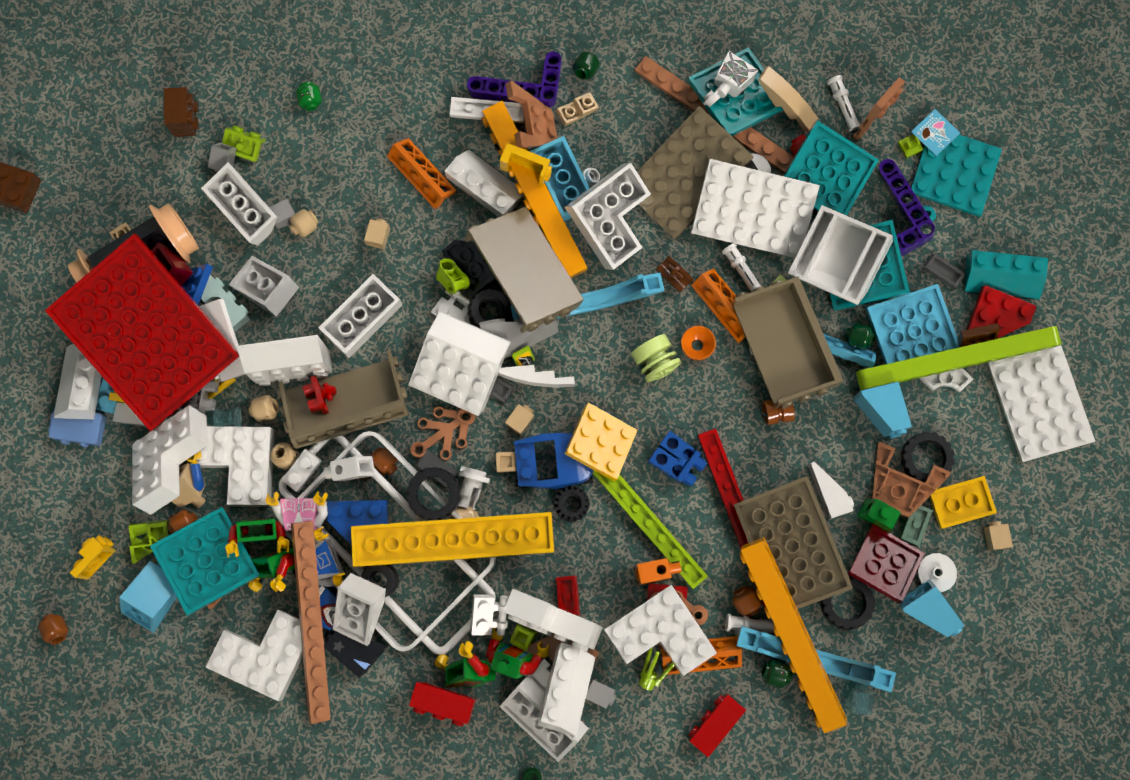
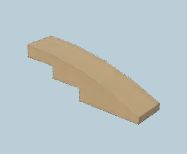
[758,66,818,132]

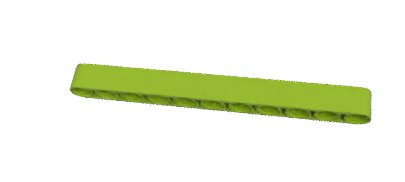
[855,326,1062,391]

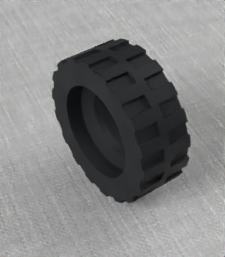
[467,289,511,328]

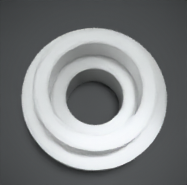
[703,90,720,107]
[582,168,600,186]

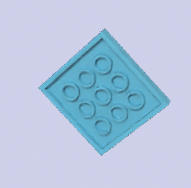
[865,284,960,364]

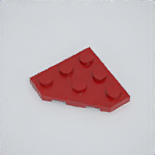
[966,285,1036,338]

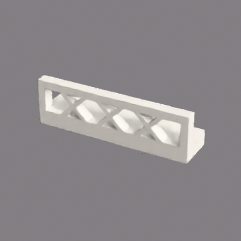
[450,97,524,124]

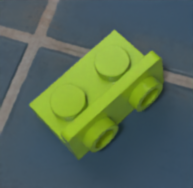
[222,125,266,162]

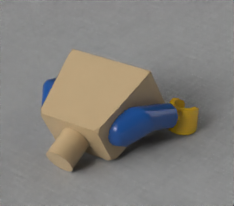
[171,451,205,508]

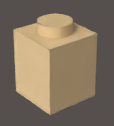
[364,219,390,250]
[505,404,535,436]
[984,521,1013,551]

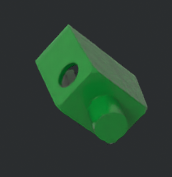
[857,498,901,533]

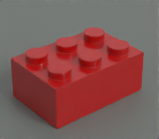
[409,681,477,726]

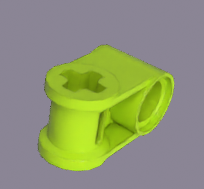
[436,258,470,295]

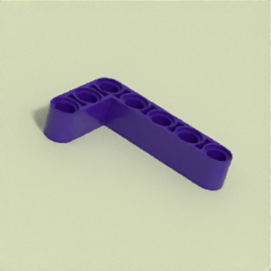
[467,51,562,107]
[879,159,935,257]

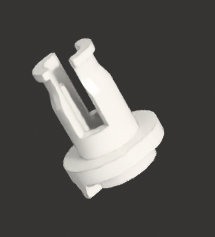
[458,466,490,510]

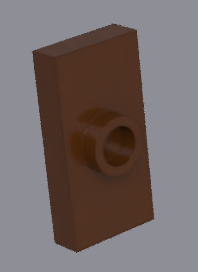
[958,323,1000,347]

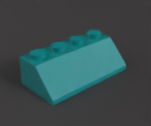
[964,250,1048,300]

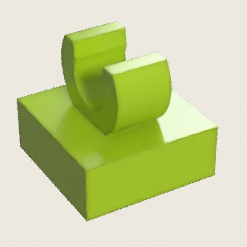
[897,134,924,159]

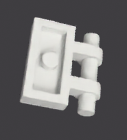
[431,290,471,324]
[470,595,508,636]

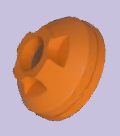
[681,326,716,361]

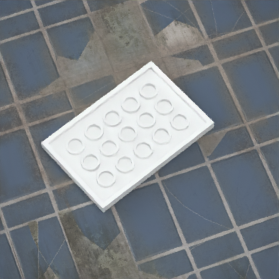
[691,159,820,258]
[987,345,1095,463]

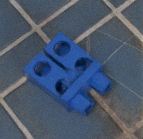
[647,431,707,487]

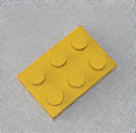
[929,476,997,529]

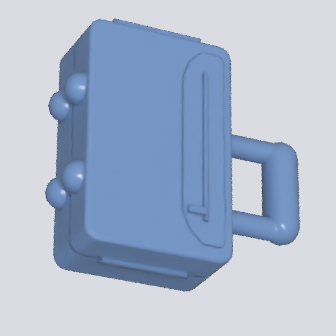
[48,409,106,448]

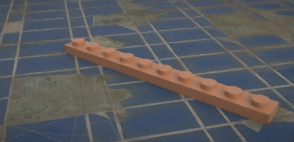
[635,56,794,174]
[291,521,331,724]

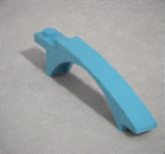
[511,273,665,322]
[737,626,896,692]

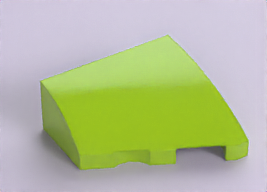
[129,520,171,564]

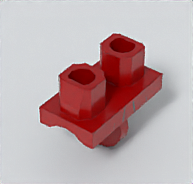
[302,376,337,415]

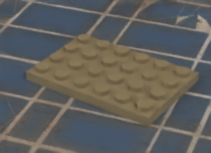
[637,106,754,239]
[734,476,853,609]

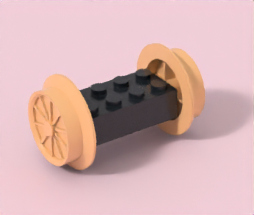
[68,203,199,283]

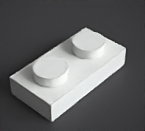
[282,449,322,492]

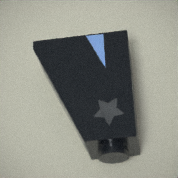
[324,631,387,678]

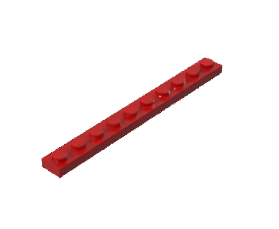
[697,428,769,619]

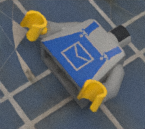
[293,526,345,587]

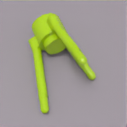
[638,647,675,691]

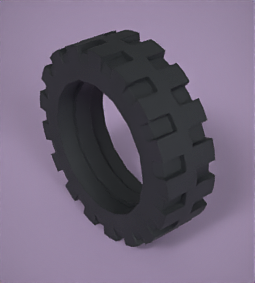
[901,432,955,483]
[406,467,461,520]
[820,576,875,629]

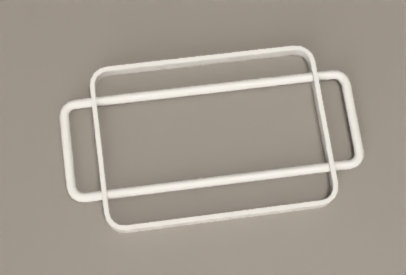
[279,431,496,655]

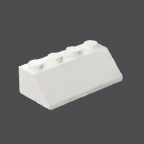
[445,150,524,217]
[201,162,278,246]
[199,298,245,383]
[54,344,102,420]
[537,642,595,737]
[500,675,589,762]

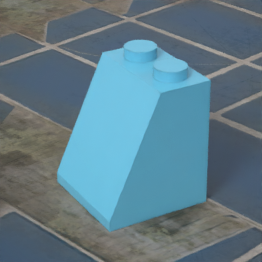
[853,382,912,439]
[119,561,177,633]
[900,579,964,637]

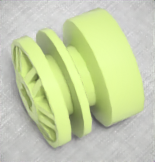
[631,334,682,383]

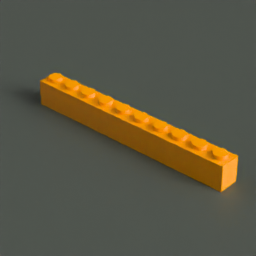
[481,101,587,278]
[739,537,847,733]

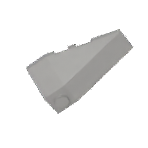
[479,318,558,359]

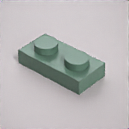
[899,505,933,547]

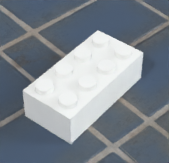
[318,274,402,358]

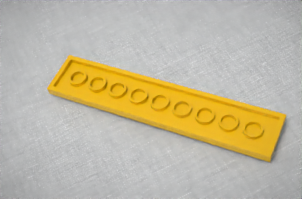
[351,512,554,567]

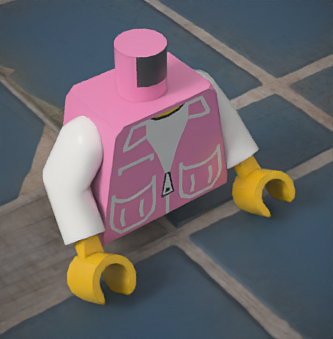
[265,491,328,531]

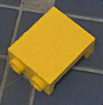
[500,143,552,186]

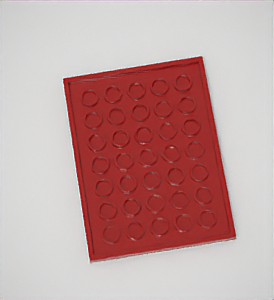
[45,234,240,432]

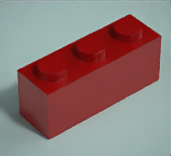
[688,694,746,757]

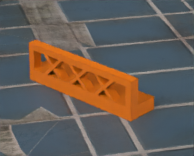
[387,138,457,209]
[691,268,746,343]
[660,636,742,675]

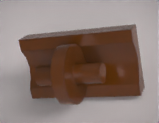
[656,256,693,293]

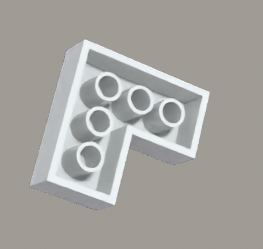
[564,163,651,270]
[132,405,208,515]
[190,426,275,507]
[604,585,717,676]
[503,589,603,651]
[206,610,303,701]

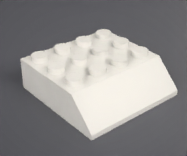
[788,205,893,305]
[408,311,511,416]
[237,335,333,386]

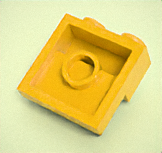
[70,535,116,580]

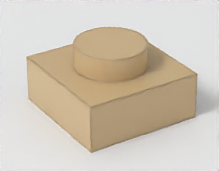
[496,452,516,473]

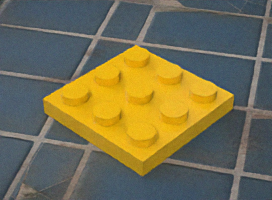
[564,402,637,481]

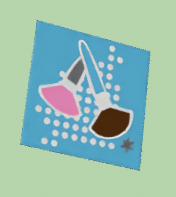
[911,109,960,156]

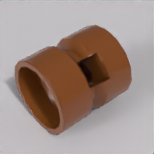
[762,400,795,425]

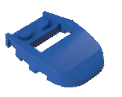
[514,432,594,489]

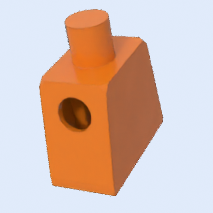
[634,558,681,586]

